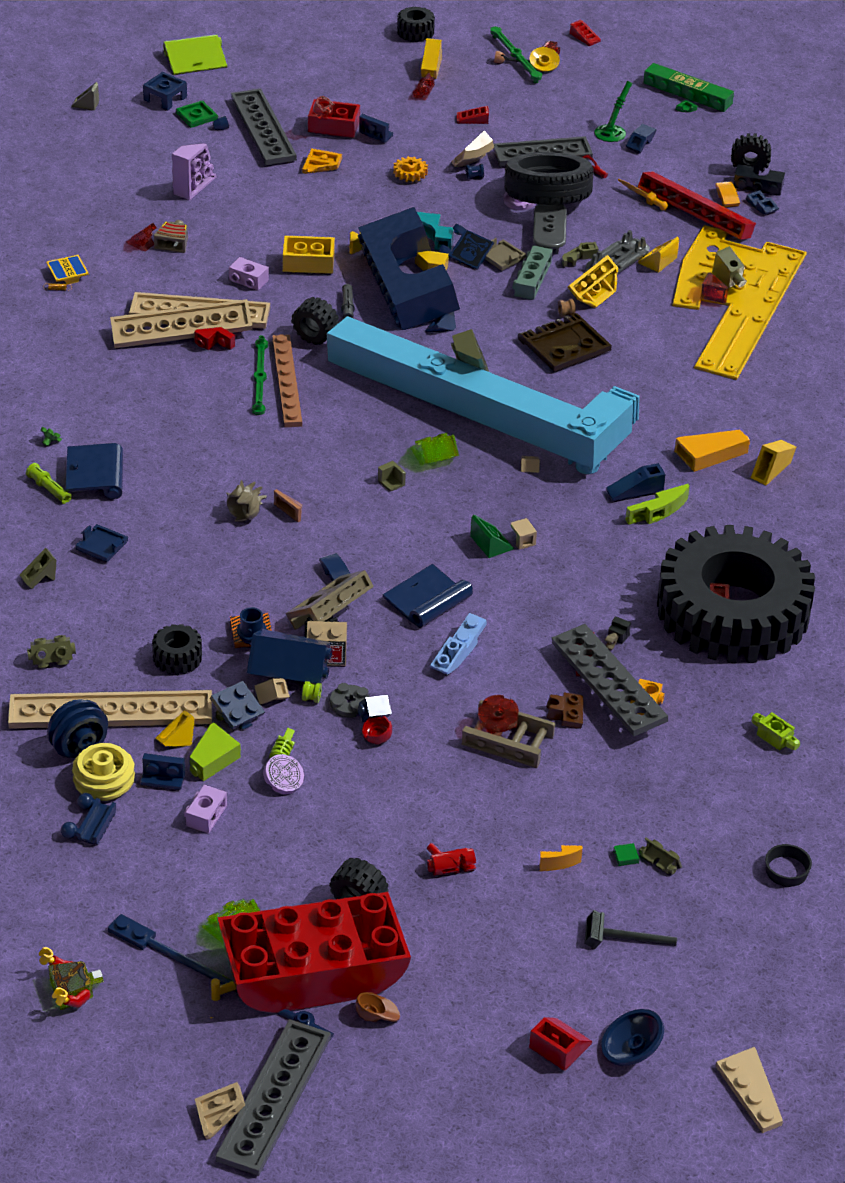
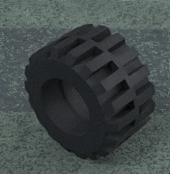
[397,7,435,42]
[291,297,339,345]
[152,624,202,675]
[329,858,389,900]

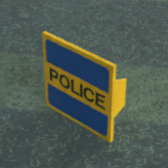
[46,255,89,285]

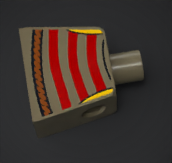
[154,220,188,253]

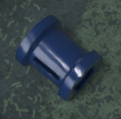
[465,163,484,179]

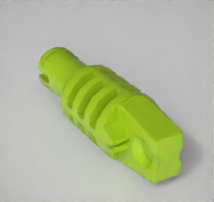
[269,728,295,758]

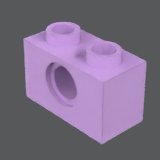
[229,257,269,290]
[184,785,227,834]

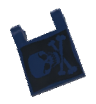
[439,223,494,270]

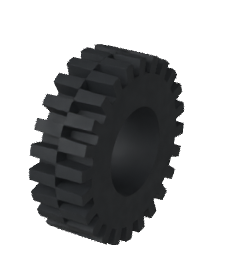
[657,525,815,663]

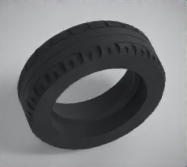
[504,152,593,205]

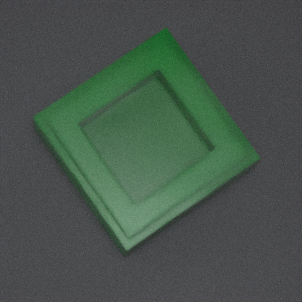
[613,843,639,866]

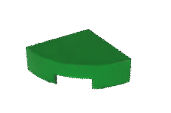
[676,100,698,112]

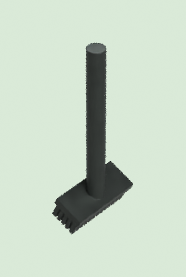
[584,910,677,949]

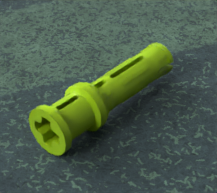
[26,463,71,504]

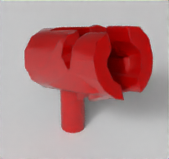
[427,843,476,876]

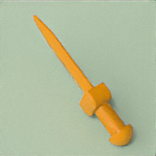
[618,179,668,210]

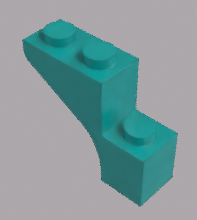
[417,212,454,251]

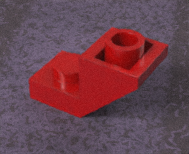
[194,327,235,350]

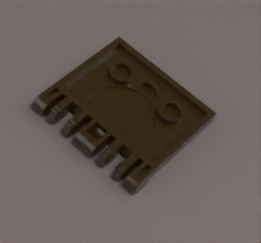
[518,313,612,372]

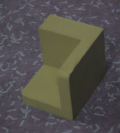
[378,461,406,492]

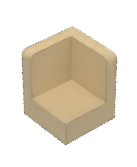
[511,518,537,550]
[255,678,289,704]

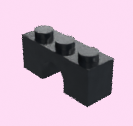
[733,164,785,195]

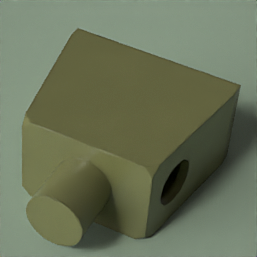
[712,246,747,288]

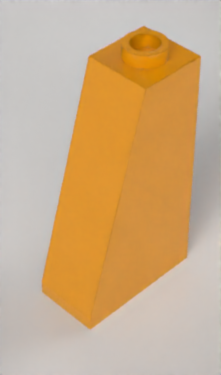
[674,430,750,472]

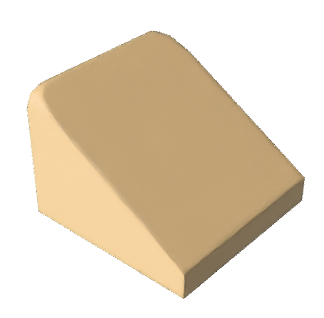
[521,456,540,473]

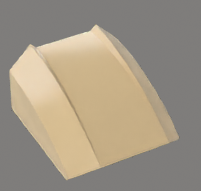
[451,131,494,167]

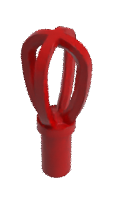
[582,155,608,178]

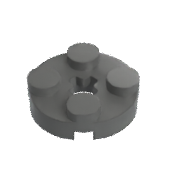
[330,683,370,718]

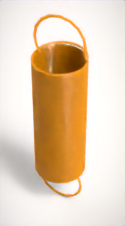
[43,283,72,291]

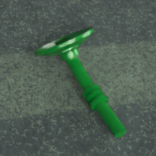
[595,81,633,142]

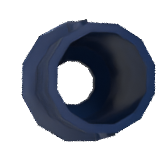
[237,607,267,645]

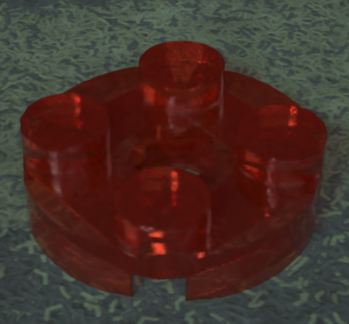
[478,695,519,734]

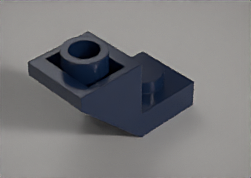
[626,124,657,153]

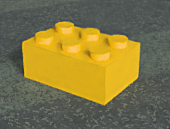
[283,236,335,273]

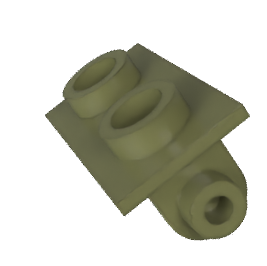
[639,838,682,875]

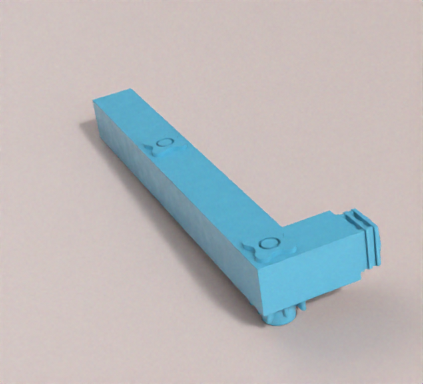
[327,316,640,474]

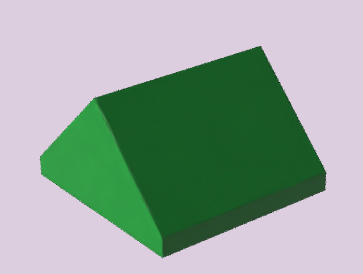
[470,514,514,558]

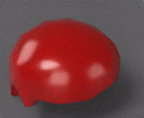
[362,716,392,745]

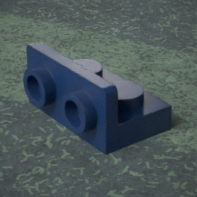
[359,114,393,142]
[141,753,185,790]

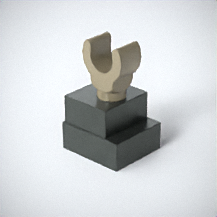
[605,616,631,650]

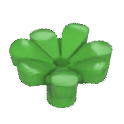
[40,427,62,446]

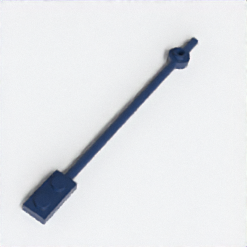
[108,914,334,1040]

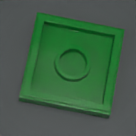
[175,100,218,128]

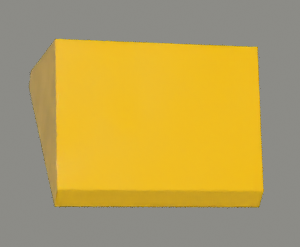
[638,236,679,273]

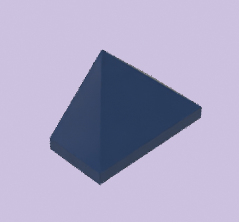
[425,312,456,332]

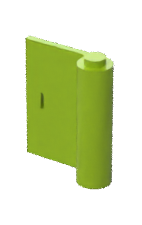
[163,34,227,75]

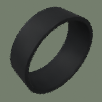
[765,844,812,887]

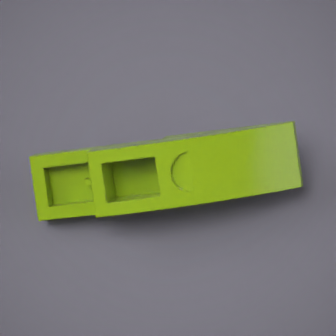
[625,484,690,525]

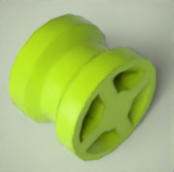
[302,681,322,703]

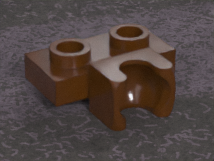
[546,692,583,729]

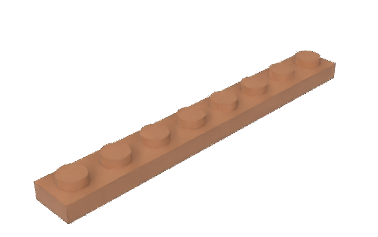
[272,334,302,428]

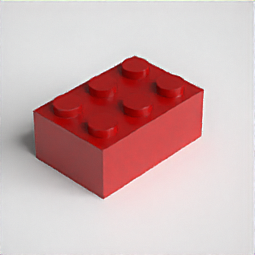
[308,99,360,138]

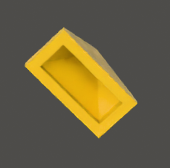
[156,710,195,746]

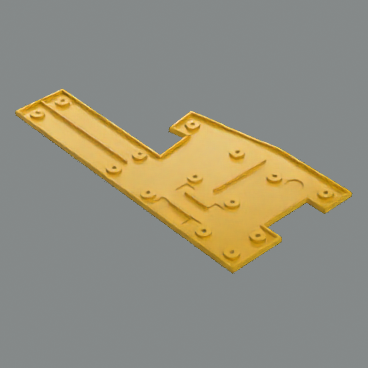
[672,225,807,380]

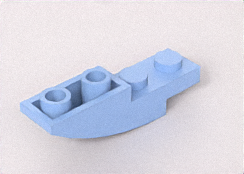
[430,613,487,675]

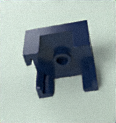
[143,72,187,111]

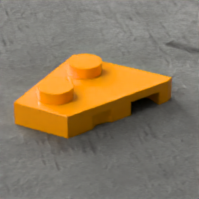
[302,148,342,174]

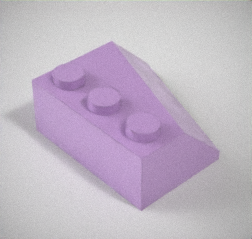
[171,144,216,200]

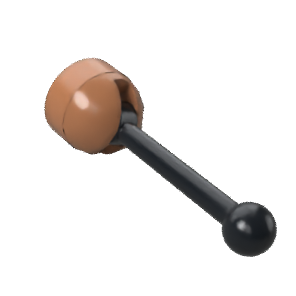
[494,51,531,64]

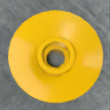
[529,47,560,72]

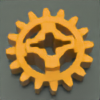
[393,156,428,182]

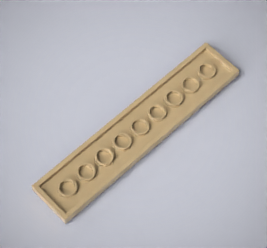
[8,690,212,728]

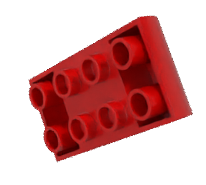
[217,892,411,1012]

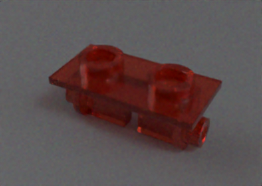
[413,72,435,101]

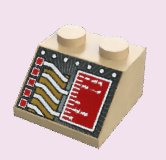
[307,621,347,666]

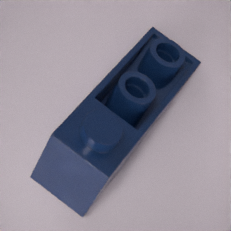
[606,463,666,501]

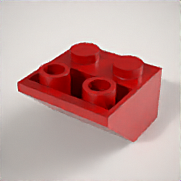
[529,1017,592,1071]

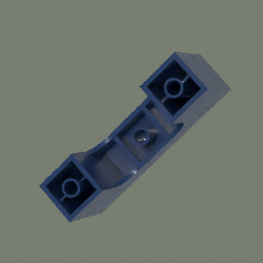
[357,207,460,330]

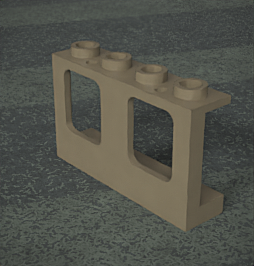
[286,570,374,630]

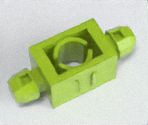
[751,712,800,751]

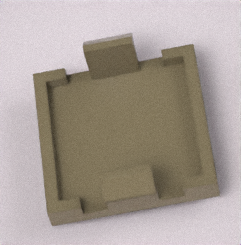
[485,238,526,270]

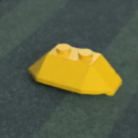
[568,255,618,308]

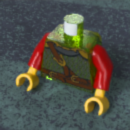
[38,947,103,1010]

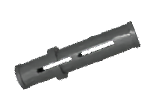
[341,284,355,319]

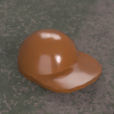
[355,992,400,1022]

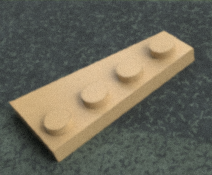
[716,1047,783,1133]

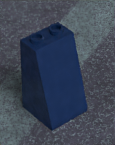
[247,629,332,683]

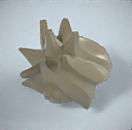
[226,480,267,522]

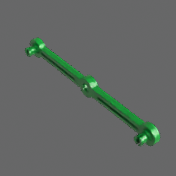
[490,26,542,83]
[252,335,268,415]

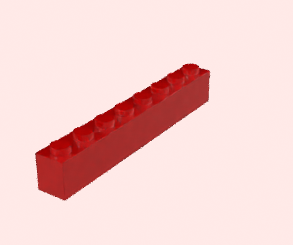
[638,171,756,239]

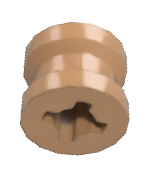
[558,299,575,317]

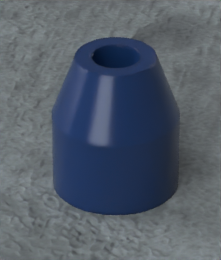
[212,116,229,130]

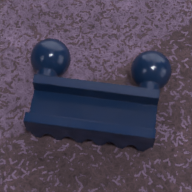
[61,793,116,845]

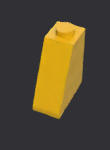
[421,38,442,79]
[751,440,797,485]

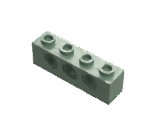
[513,245,553,300]

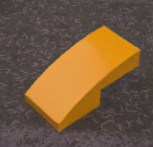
[715,182,740,207]
[539,845,582,871]

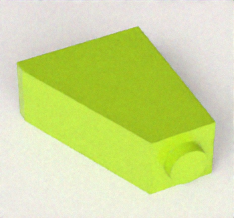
[190,722,241,781]

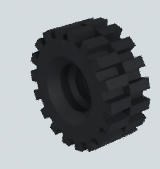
[731,133,771,174]

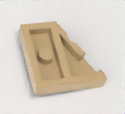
[195,1082,245,1140]

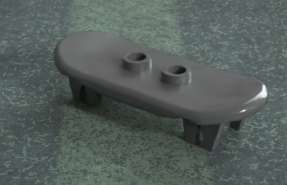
[533,204,567,254]
[586,230,650,274]

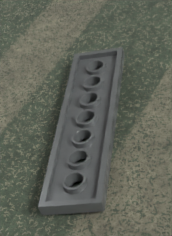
[231,88,297,165]
[551,624,668,736]
[216,1019,331,1176]

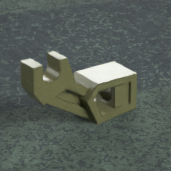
[562,242,599,267]

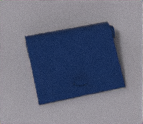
[66,443,123,499]
[382,564,473,628]

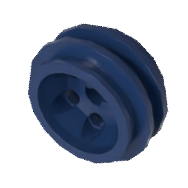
[47,699,108,758]

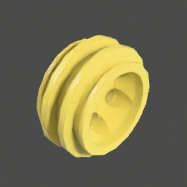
[72,743,135,801]

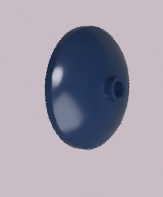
[601,1009,665,1066]

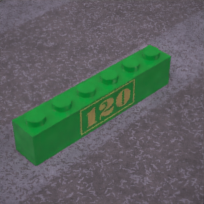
[643,63,734,112]

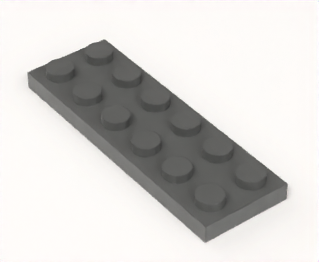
[493,136,593,167]

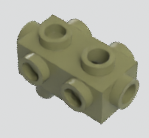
[27,635,76,668]

